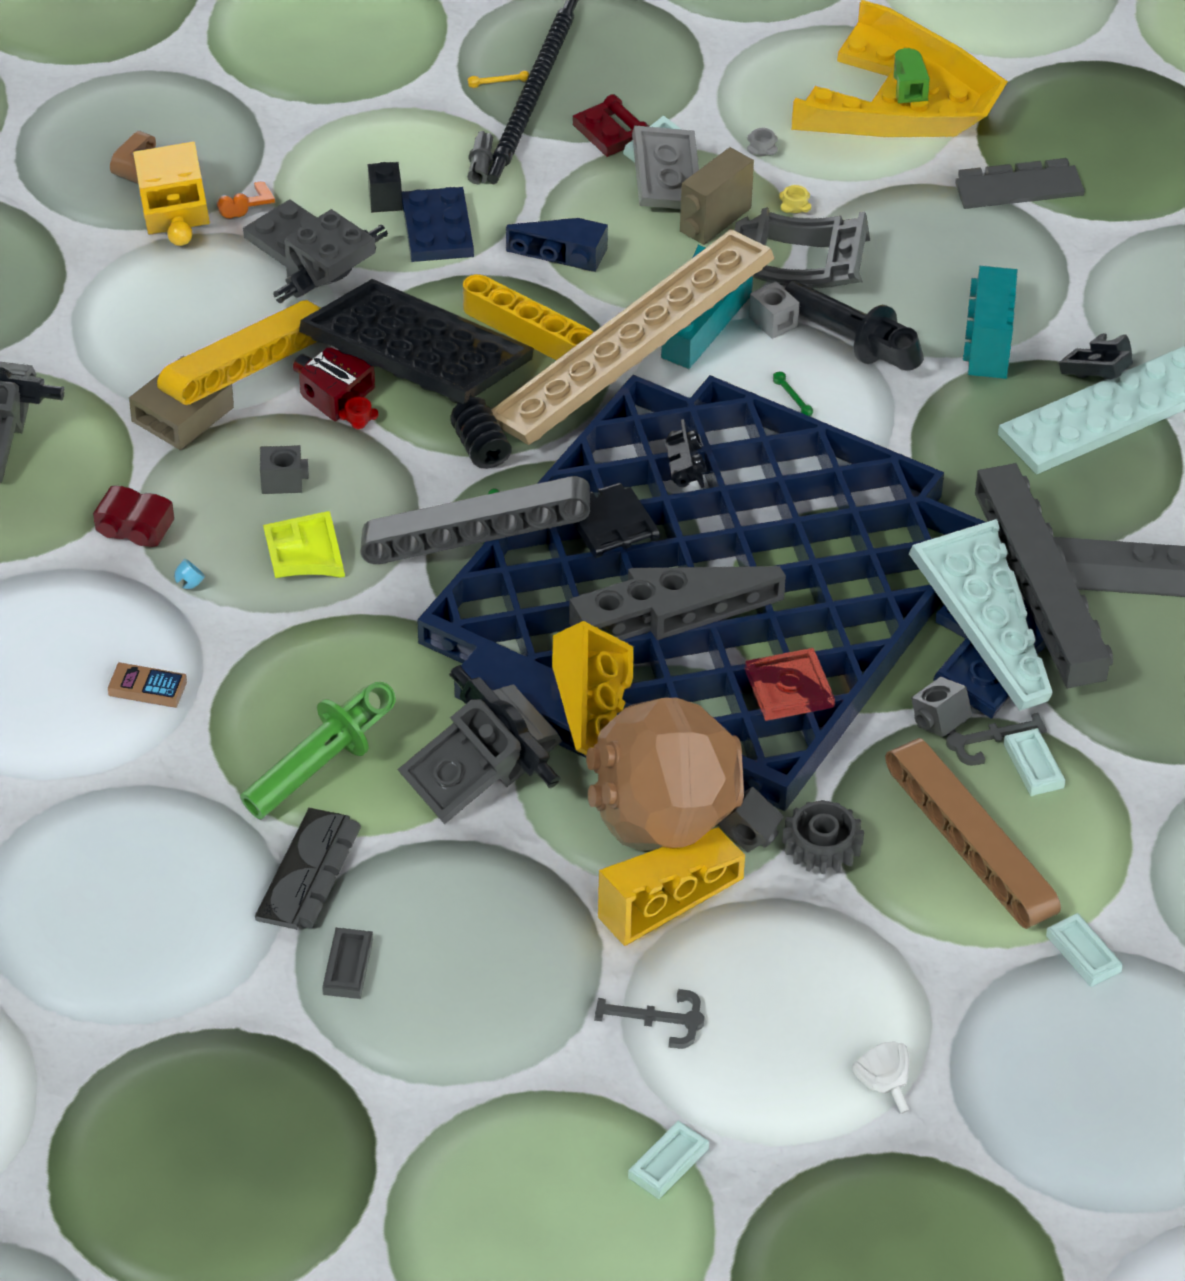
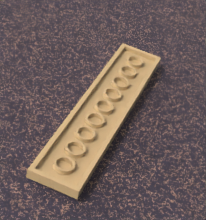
[491,229,775,445]

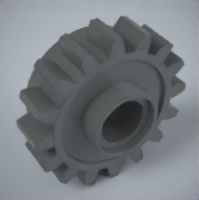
[782,800,864,874]

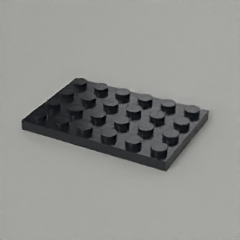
[299,279,534,404]

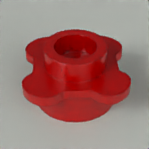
[339,397,379,429]

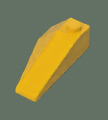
[552,621,633,755]

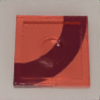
[745,648,835,721]

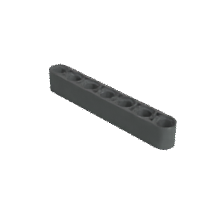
[360,476,590,564]

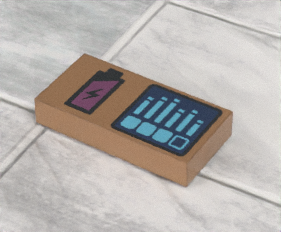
[108,662,187,708]

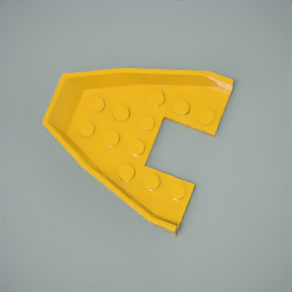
[791,0,1008,137]

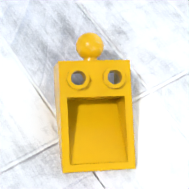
[133,141,210,246]

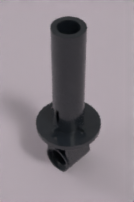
[785,281,924,371]

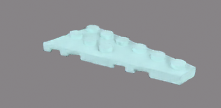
[909,519,1053,711]

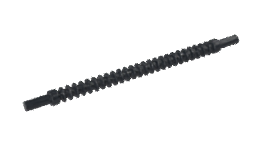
[487,0,579,184]

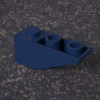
[506,218,608,272]

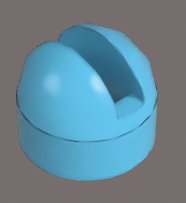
[174,559,205,589]

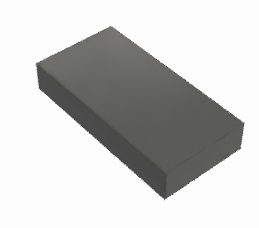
[322,927,373,999]

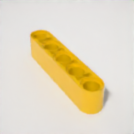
[463,274,594,361]

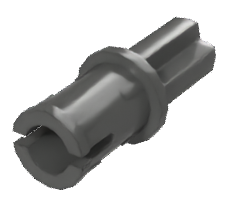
[467,131,493,185]

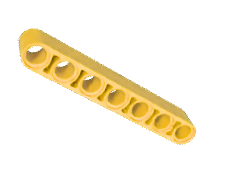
[157,300,321,405]

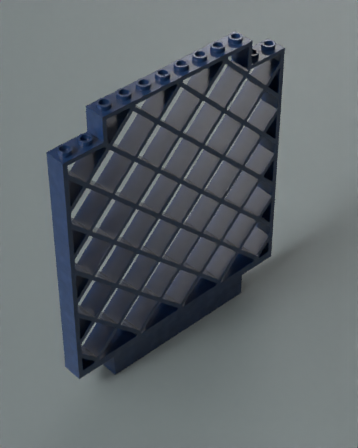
[417,374,985,811]

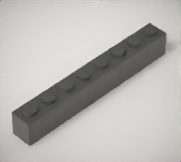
[975,463,1113,689]

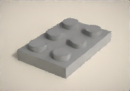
[632,126,699,209]

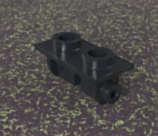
[665,419,707,488]

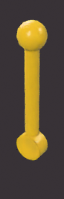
[468,70,530,88]

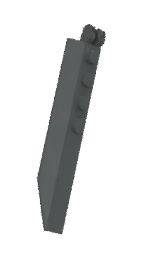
[1053,537,1185,597]

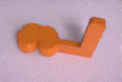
[217,181,275,219]

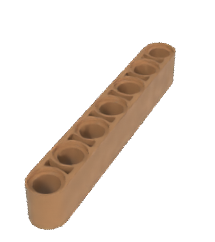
[885,738,1061,929]

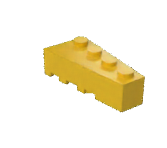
[598,827,745,946]

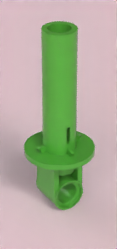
[240,682,396,820]

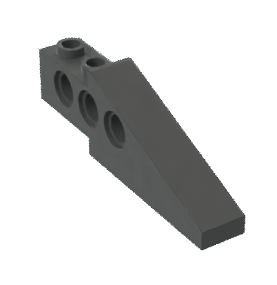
[569,566,786,640]

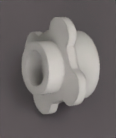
[747,128,778,156]

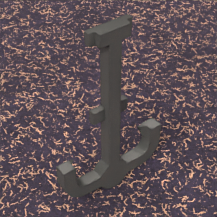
[946,713,1047,766]
[594,989,704,1049]

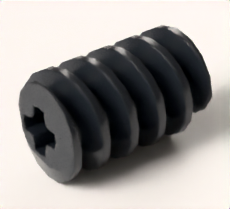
[450,397,512,469]

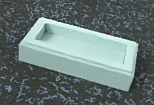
[1004,728,1065,796]
[1046,913,1123,987]
[628,1120,709,1199]

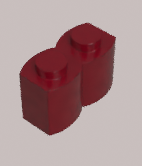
[93,486,175,547]

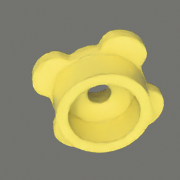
[779,185,811,213]

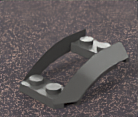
[734,207,870,288]

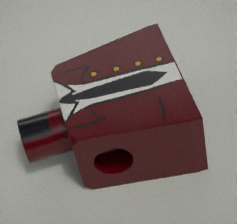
[293,348,375,422]

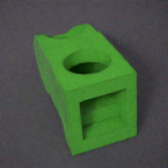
[894,48,930,103]

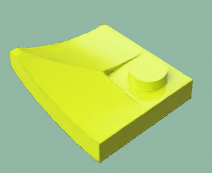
[263,511,345,578]

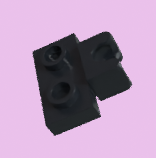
[1059,333,1133,379]

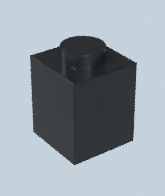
[367,162,402,213]

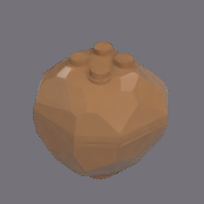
[586,698,744,851]

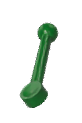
[773,371,813,416]

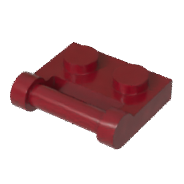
[572,94,650,157]

